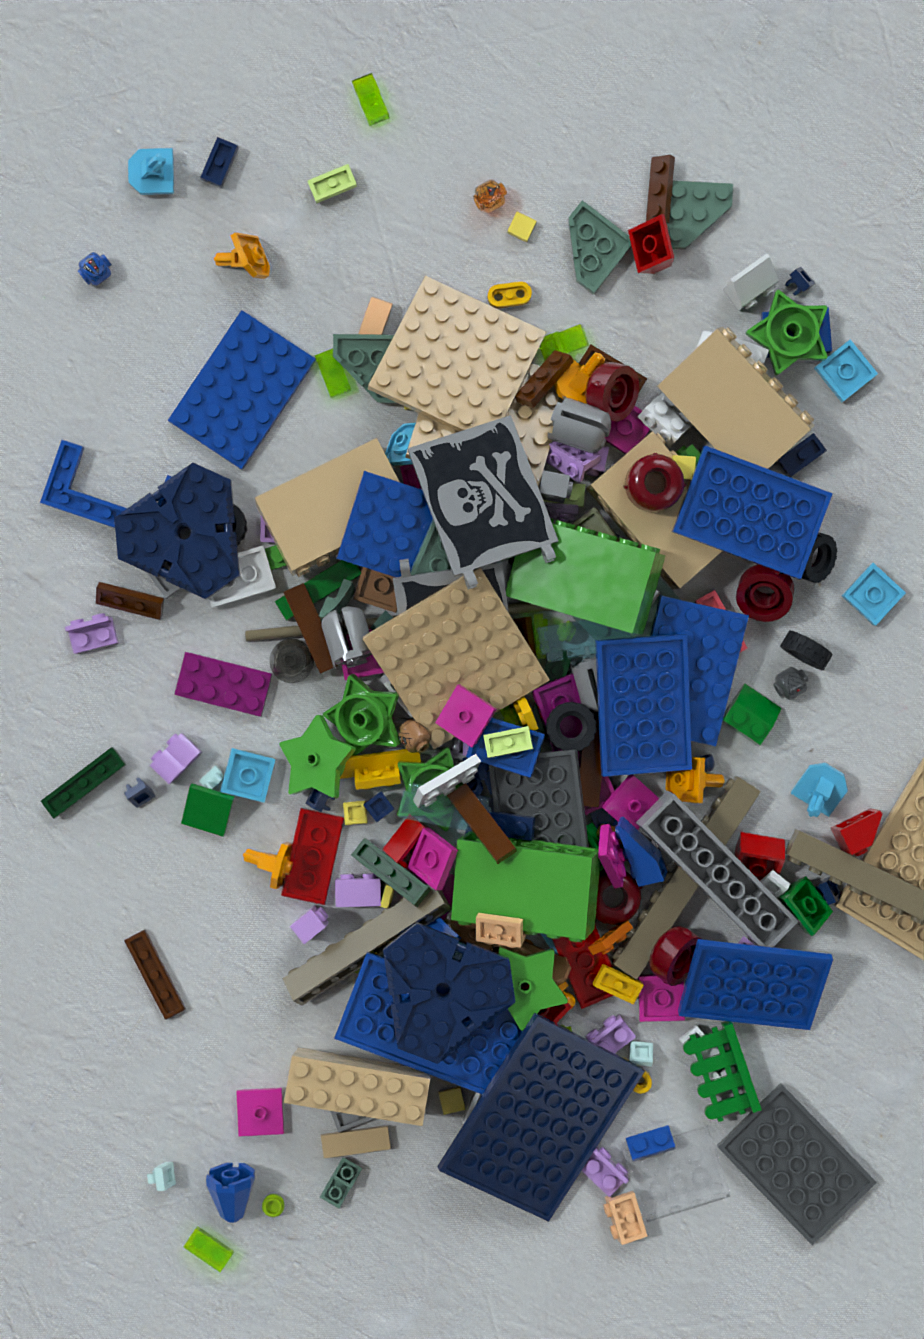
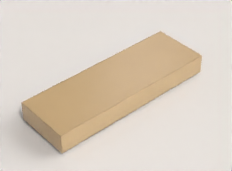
[321,1125,391,1158]

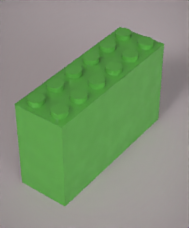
[506,518,666,634]
[451,831,600,942]

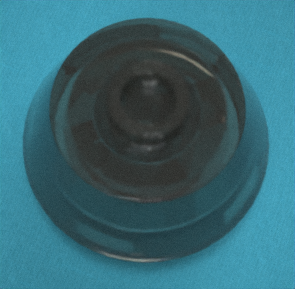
[269,639,314,683]

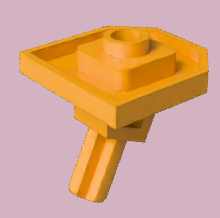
[214,232,270,279]
[554,352,605,404]
[665,757,724,803]
[243,842,293,889]

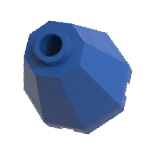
[206,1163,255,1223]

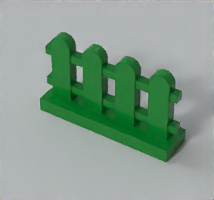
[683,1021,762,1122]

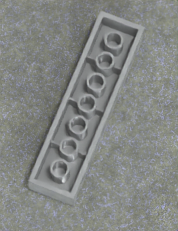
[636,790,799,947]

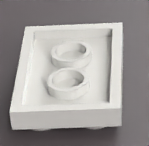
[209,546,277,608]
[413,754,481,808]

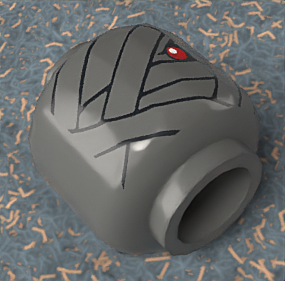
[773,667,808,700]

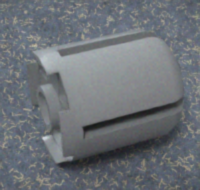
[548,396,611,453]
[321,606,373,669]
[570,653,598,713]

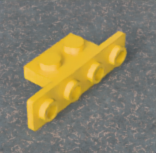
[340,749,421,790]

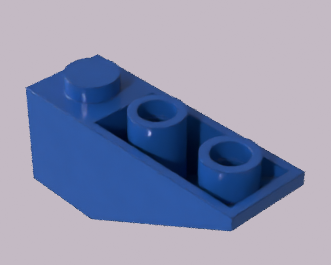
[615,816,667,887]

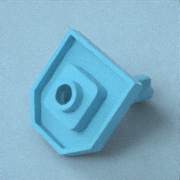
[128,148,174,195]
[385,422,416,466]
[791,763,848,817]

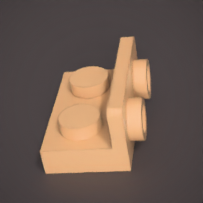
[476,913,526,948]
[603,1191,647,1245]

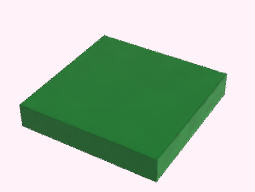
[181,783,235,837]

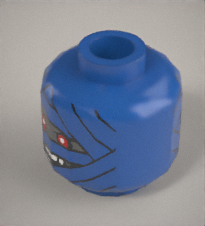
[77,252,112,286]

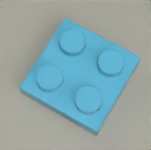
[814,339,878,403]
[841,563,906,626]
[220,748,276,803]

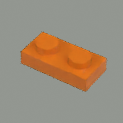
[588,920,633,955]

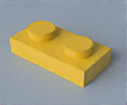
[513,696,539,731]
[593,964,644,1004]

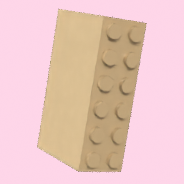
[657,327,815,469]
[586,431,722,590]
[255,438,399,577]
[284,1048,430,1126]

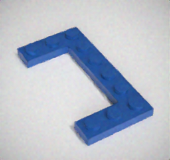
[40,440,172,528]

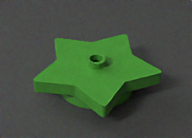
[745,290,827,376]
[323,674,400,756]
[279,715,356,798]
[397,747,463,832]
[499,946,568,1031]

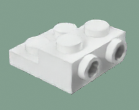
[638,392,693,448]

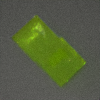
[351,73,390,126]
[540,324,589,360]

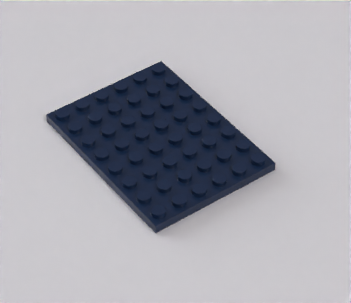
[437,1013,645,1222]

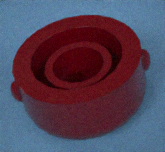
[585,362,639,422]
[623,453,686,513]
[736,564,794,622]
[596,869,643,925]
[649,926,703,986]

